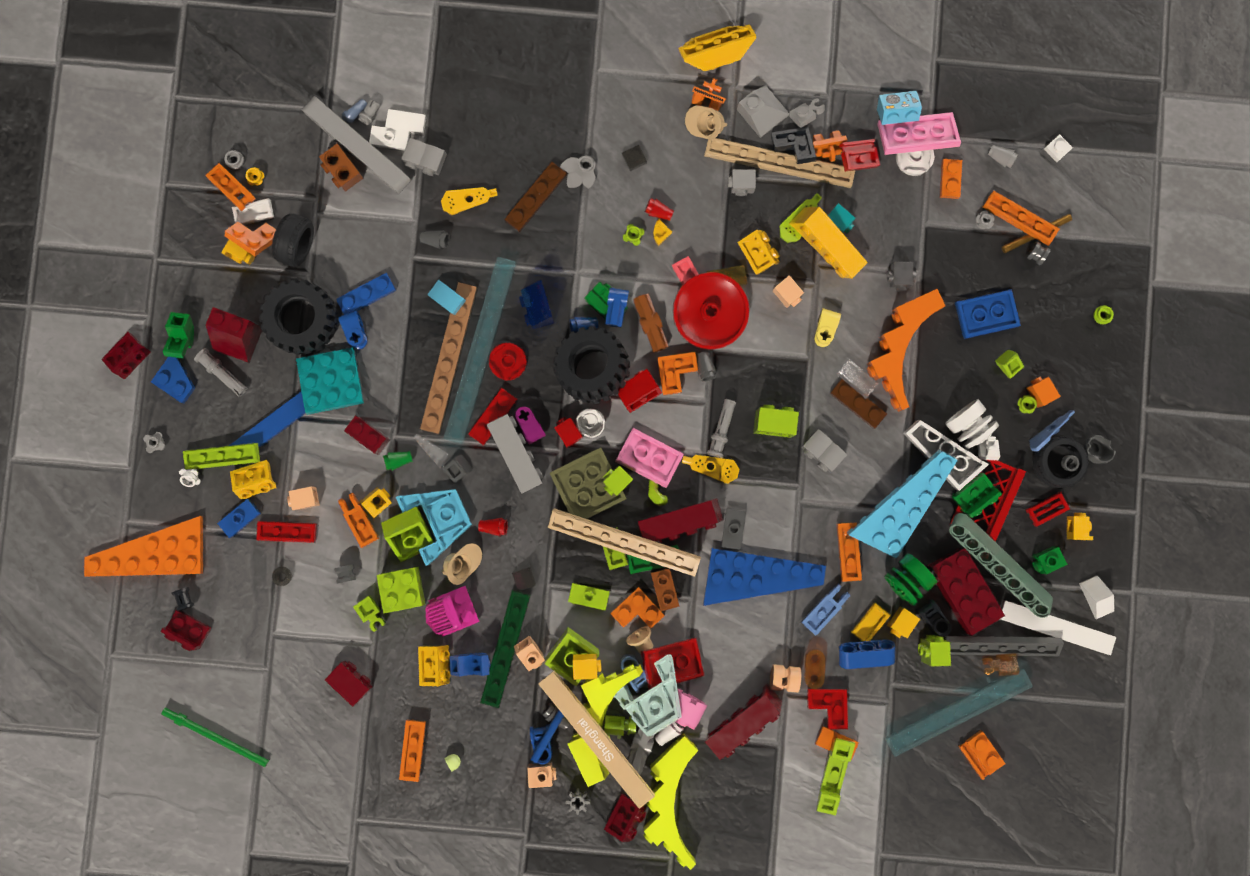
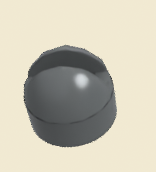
[1061,455,1079,471]

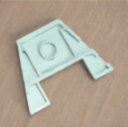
[613,654,682,736]

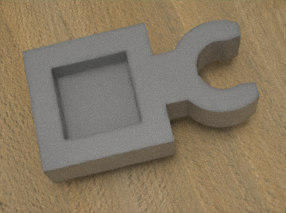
[789,98,825,128]

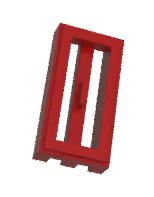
[1026,492,1070,527]

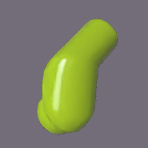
[648,480,668,506]

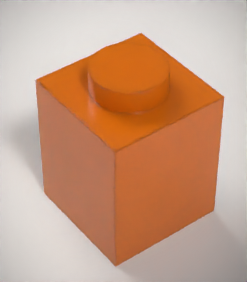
[1026,376,1061,408]

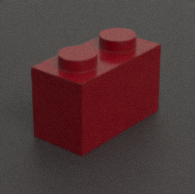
[344,415,390,455]
[325,661,373,707]

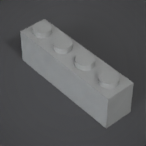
[486,414,544,494]

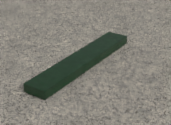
[480,590,531,708]

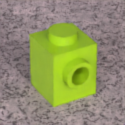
[603,466,633,496]

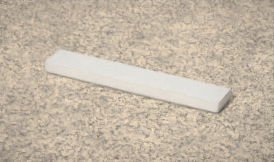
[1001,600,1116,656]

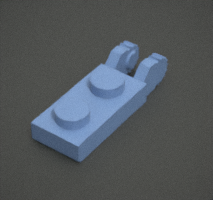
[801,584,850,636]

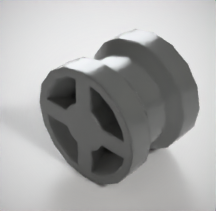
[1026,242,1051,265]
[334,564,356,584]

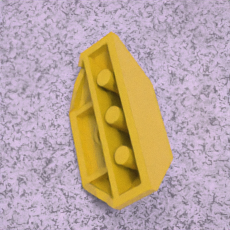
[678,25,756,71]

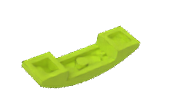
[816,738,855,816]

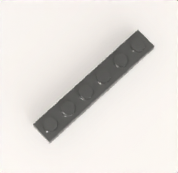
[944,636,1064,656]

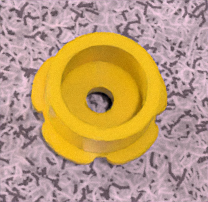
[246,167,264,186]

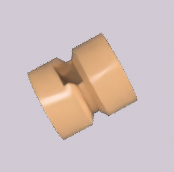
[770,664,801,693]

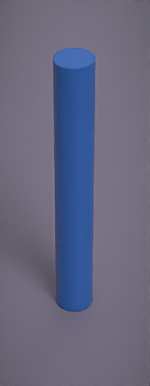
[530,710,564,763]

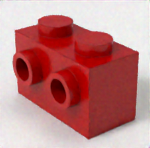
[618,369,662,413]

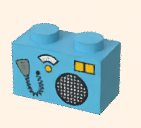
[877,91,922,125]

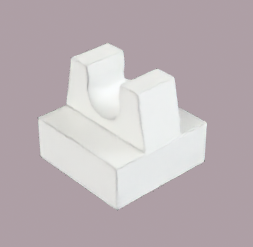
[977,437,1000,460]

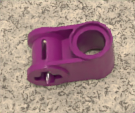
[515,407,546,445]

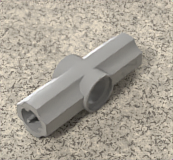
[628,728,655,775]

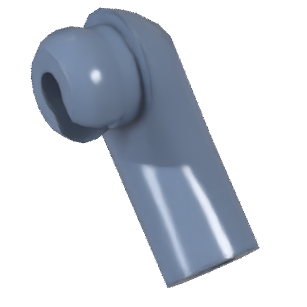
[342,99,367,123]

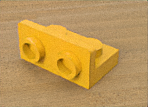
[737,230,780,275]
[230,460,276,499]
[418,645,451,686]

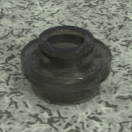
[272,567,292,586]

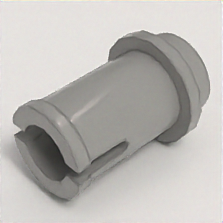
[358,100,380,125]

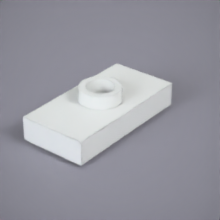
[369,126,410,151]

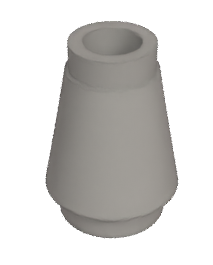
[988,145,1018,168]

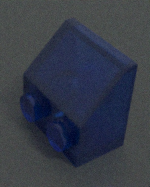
[519,280,554,330]

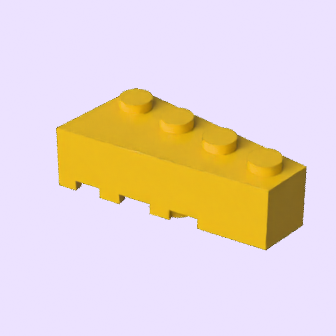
[789,207,868,279]

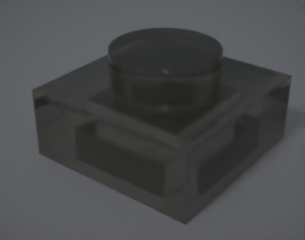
[622,145,647,171]

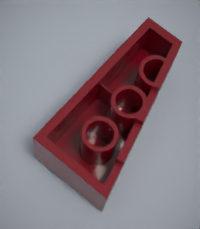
[638,498,724,543]
[705,683,782,760]

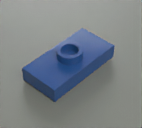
[217,499,261,538]

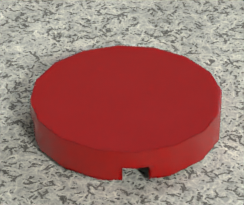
[489,343,527,381]

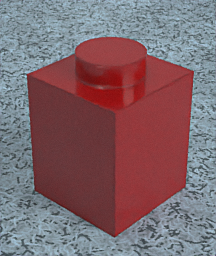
[554,417,583,448]

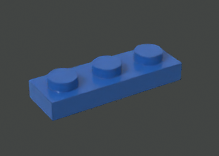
[336,273,396,315]

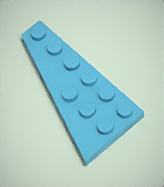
[847,450,958,558]

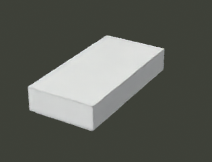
[385,109,426,135]
[232,198,275,225]

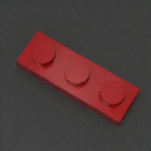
[468,388,518,446]

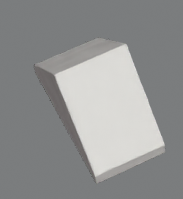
[1079,576,1114,619]

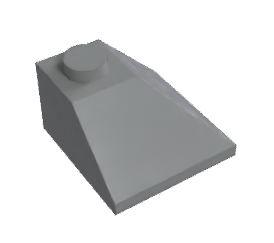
[737,86,790,138]

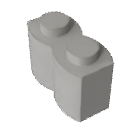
[401,138,447,176]
[802,429,847,472]

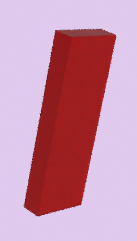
[256,521,317,543]

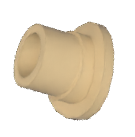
[626,626,653,654]

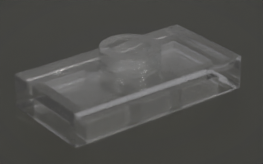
[837,359,878,399]

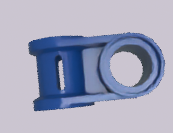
[339,311,368,350]
[530,724,553,764]

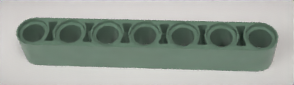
[949,513,1053,618]

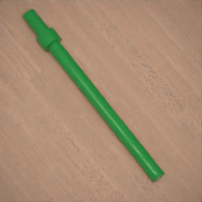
[161,707,269,767]

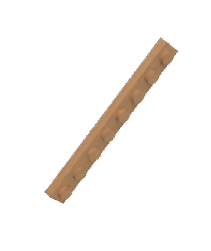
[420,282,478,434]

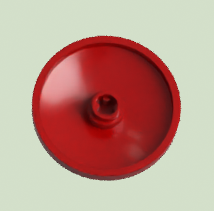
[672,272,749,349]

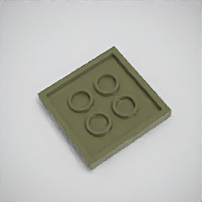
[550,447,626,519]

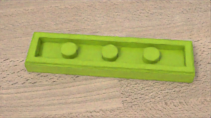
[183,443,260,470]

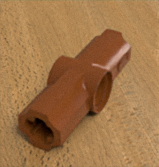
[633,293,669,353]

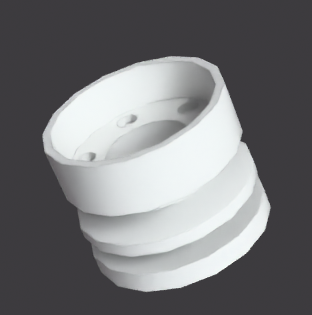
[945,399,999,449]

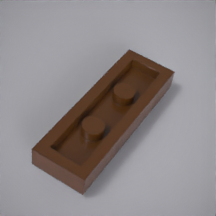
[829,378,887,429]

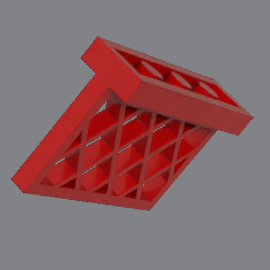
[950,460,1026,542]

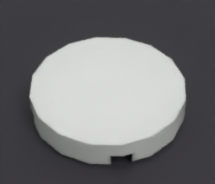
[896,150,935,176]

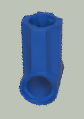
[605,287,629,328]

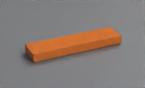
[982,190,1060,246]

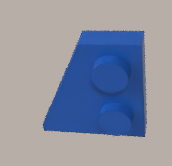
[151,357,195,404]

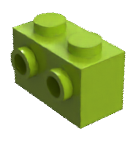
[918,635,951,666]

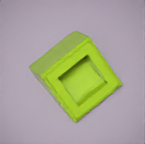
[995,350,1024,379]

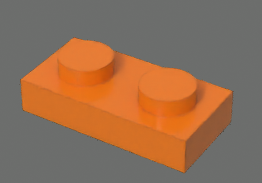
[940,159,962,199]

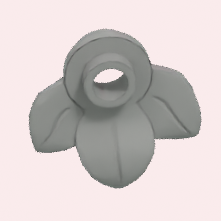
[560,155,596,189]

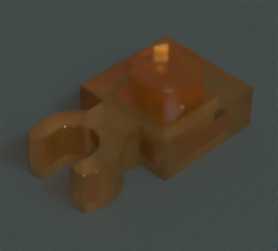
[982,654,1020,676]

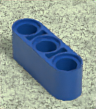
[839,640,895,669]

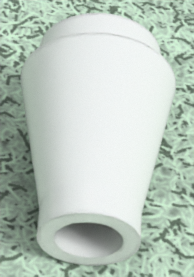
[654,722,684,746]

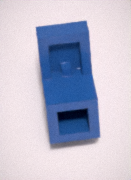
[450,653,491,677]

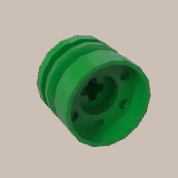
[884,553,937,605]

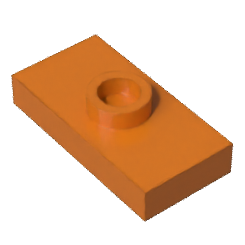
[815,726,859,760]

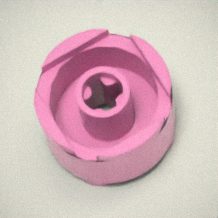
[675,688,707,730]

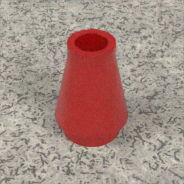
[644,198,674,221]
[478,518,508,537]

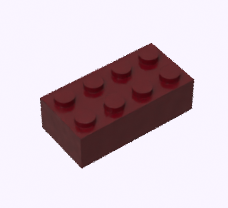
[926,547,1005,635]

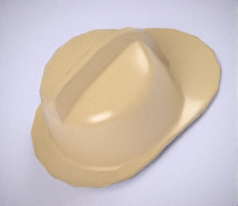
[685,106,727,139]
[442,543,482,585]

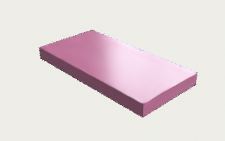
[878,112,961,155]

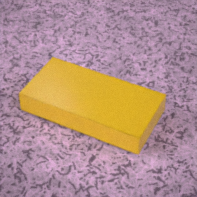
[851,602,891,641]

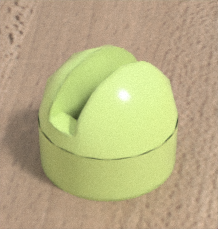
[444,754,461,772]

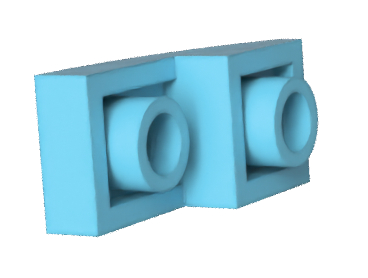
[427,280,466,315]

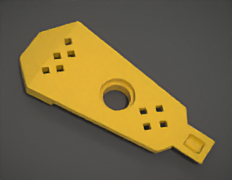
[441,187,498,215]
[682,455,740,484]

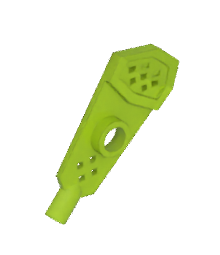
[779,193,822,243]

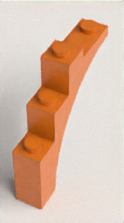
[867,289,945,412]

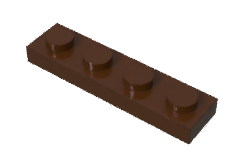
[504,162,567,233]

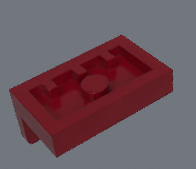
[101,332,150,379]
[160,610,212,651]
[604,794,647,842]

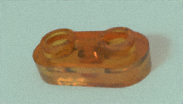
[804,649,825,689]

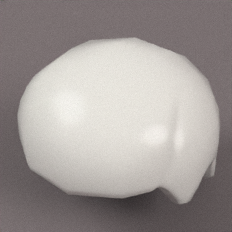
[576,408,605,438]

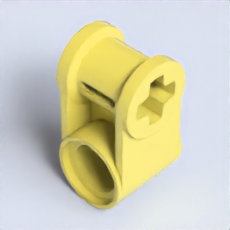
[814,308,841,347]

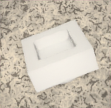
[1044,134,1073,162]

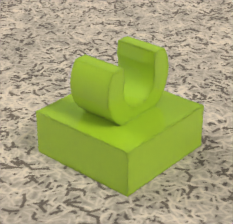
[604,715,625,739]

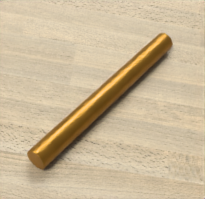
[1001,214,1072,253]

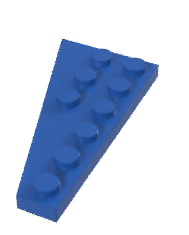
[703,548,826,606]

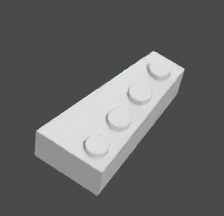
[903,420,989,491]

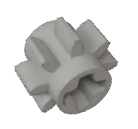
[566,788,590,815]

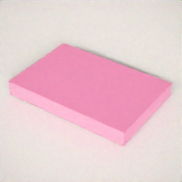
[615,428,684,488]

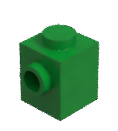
[1031,546,1068,575]

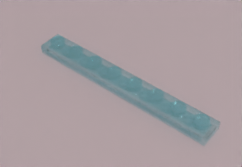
[885,668,1033,757]

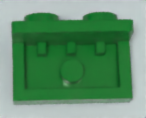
[952,473,1002,518]

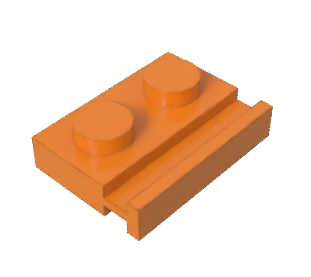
[958,730,1005,780]

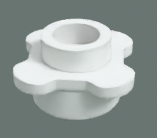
[179,469,201,487]

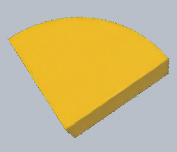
[653,219,672,246]

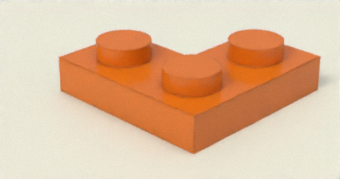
[224,222,276,257]
[657,352,698,396]
[610,587,665,629]

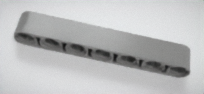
[302,96,411,194]

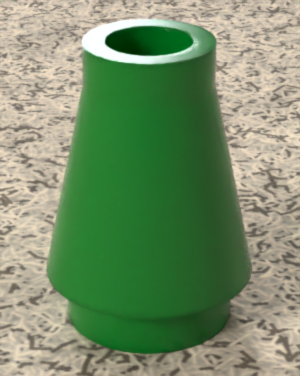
[383,451,413,471]

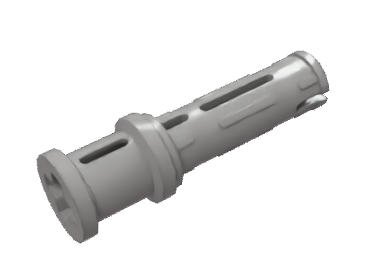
[194,348,248,397]
[707,399,736,458]

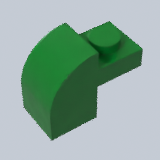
[163,312,194,358]

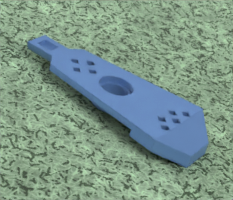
[1029,410,1075,452]

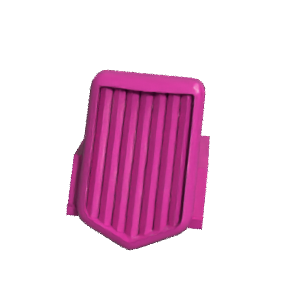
[425,586,479,637]

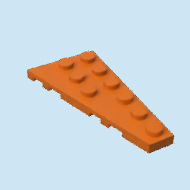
[84,516,203,577]

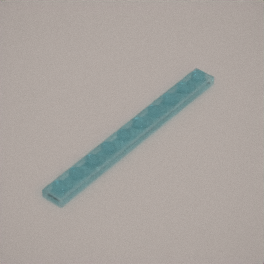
[444,257,516,445]

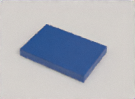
[955,289,1021,339]

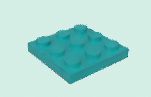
[296,347,364,415]

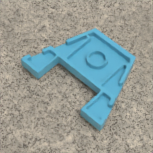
[396,489,472,566]

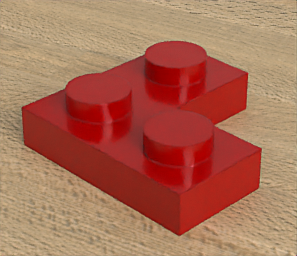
[807,689,848,729]

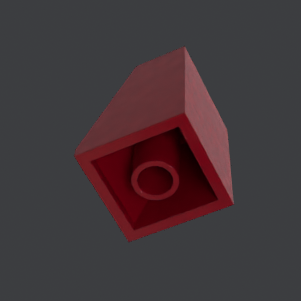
[206,307,262,363]

